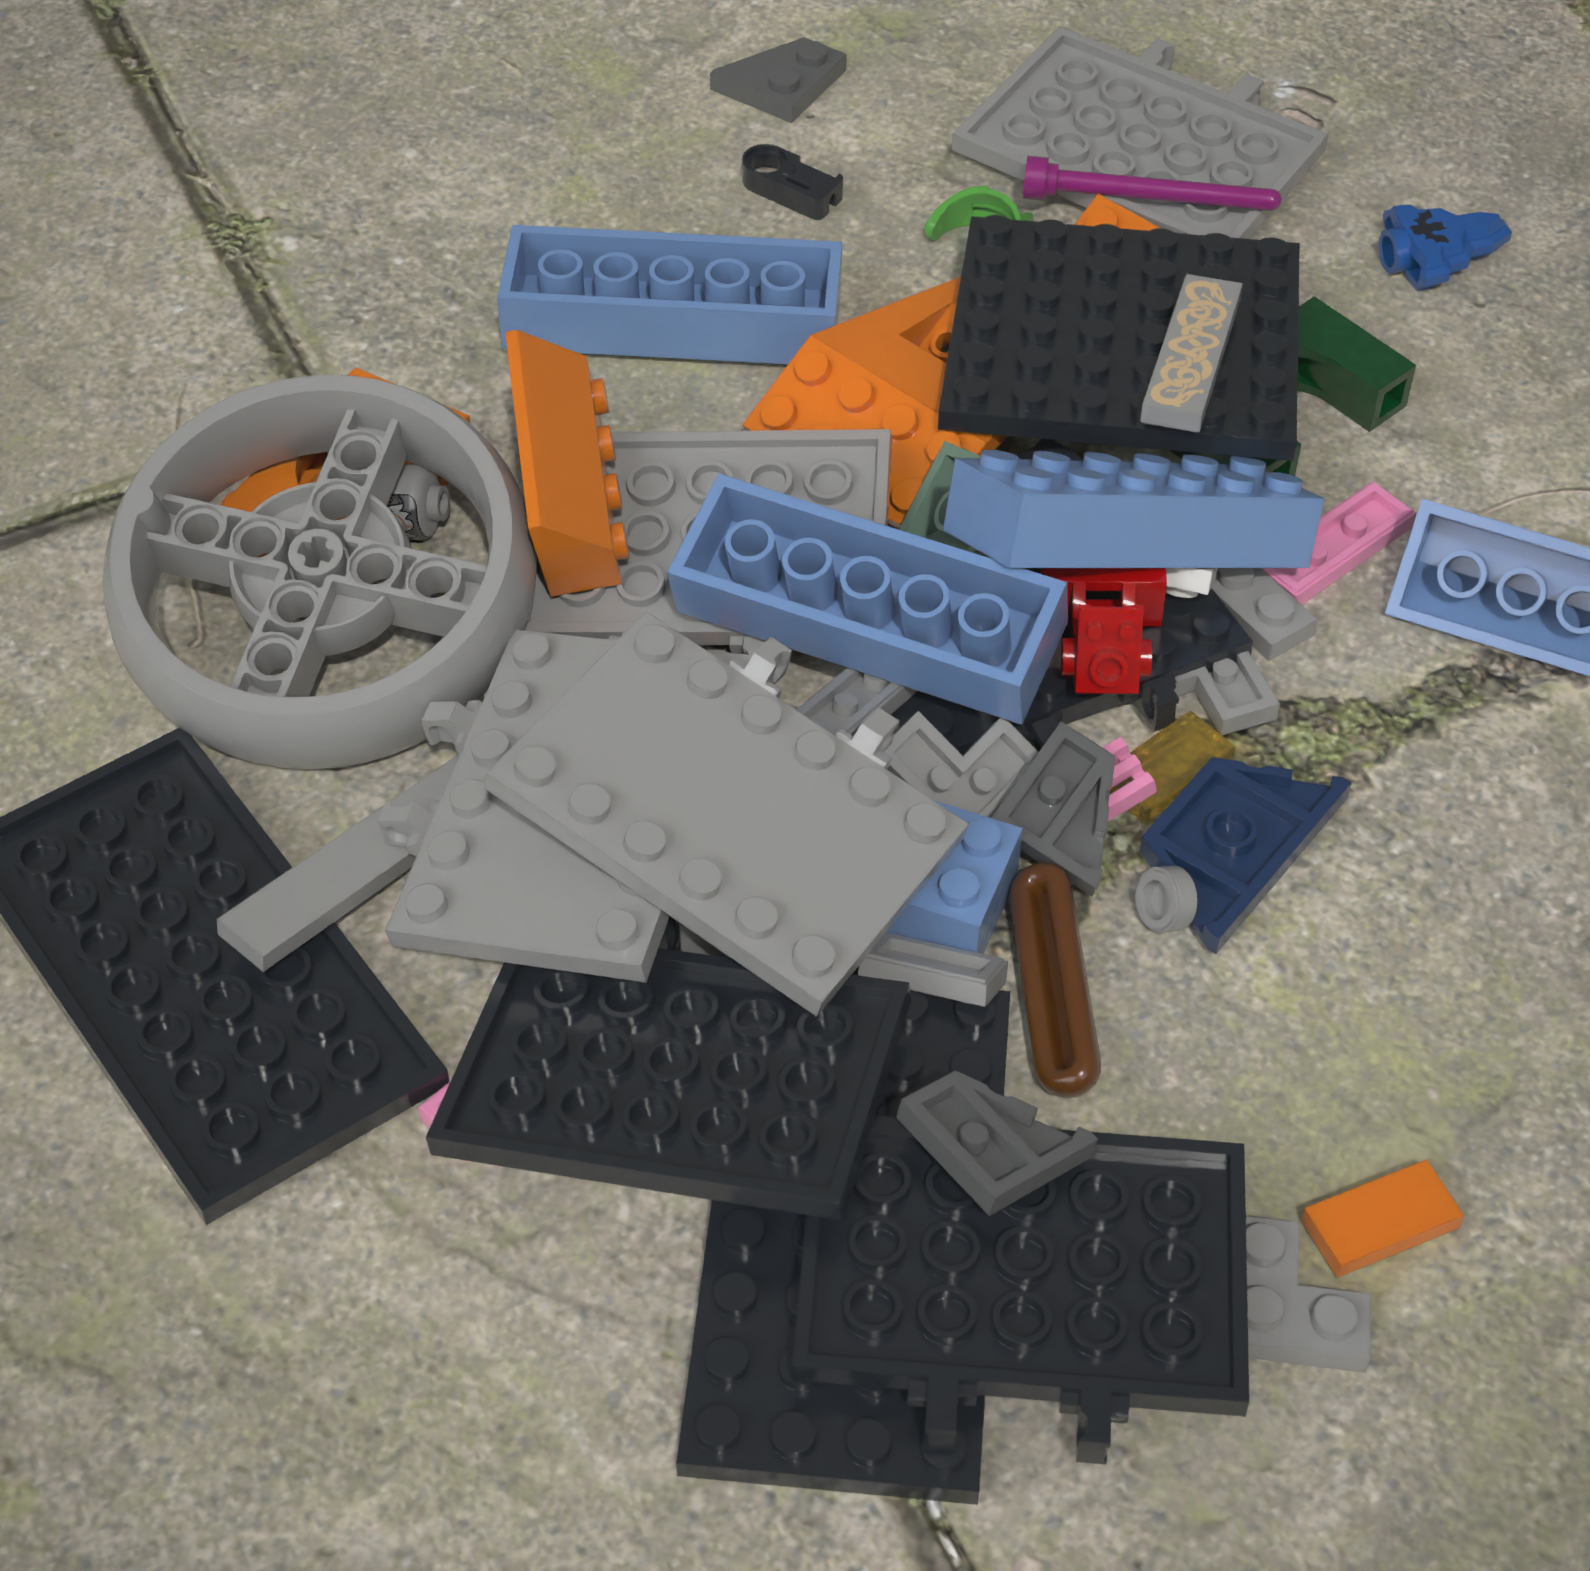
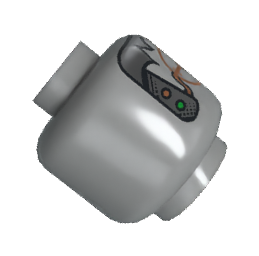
[387,464,450,540]

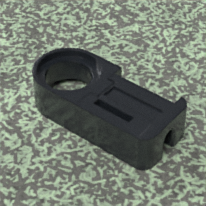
[742,144,843,220]

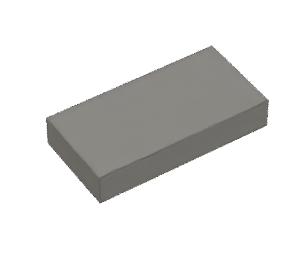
[858,932,1008,1007]

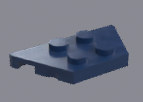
[1140,757,1352,954]

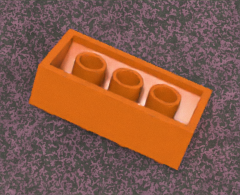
[505,330,630,597]

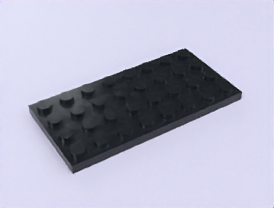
[0,728,449,1225]
[676,990,1011,1505]

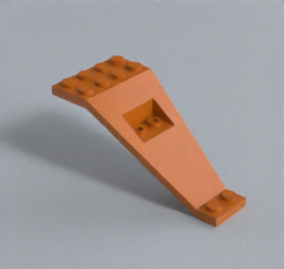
[742,194,1160,529]

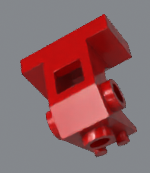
[1041,568,1167,694]

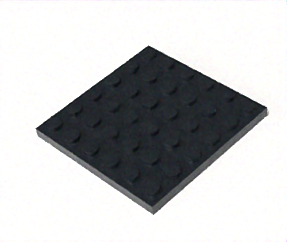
[938,215,1300,461]

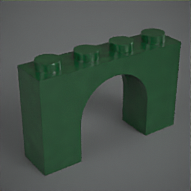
[1169,296,1416,476]

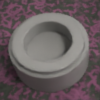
[1135,865,1197,933]

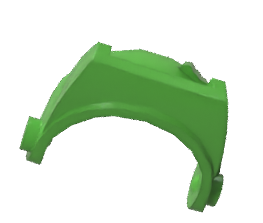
[924,185,1034,241]

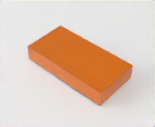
[1301,1159,1464,1278]

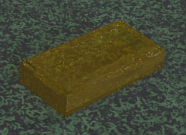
[1109,710,1236,824]

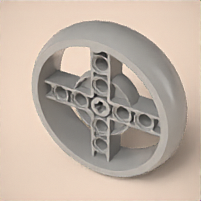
[103,375,536,770]

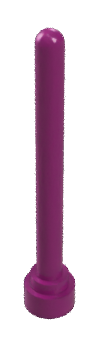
[1023,156,1282,211]

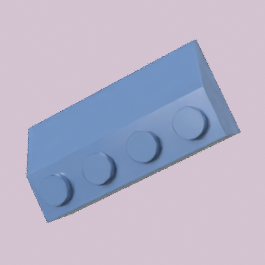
[1384,499,1590,676]

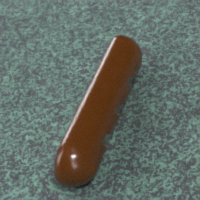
[1009,862,1101,1099]

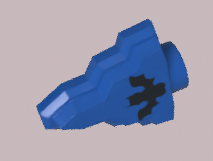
[1379,204,1512,291]

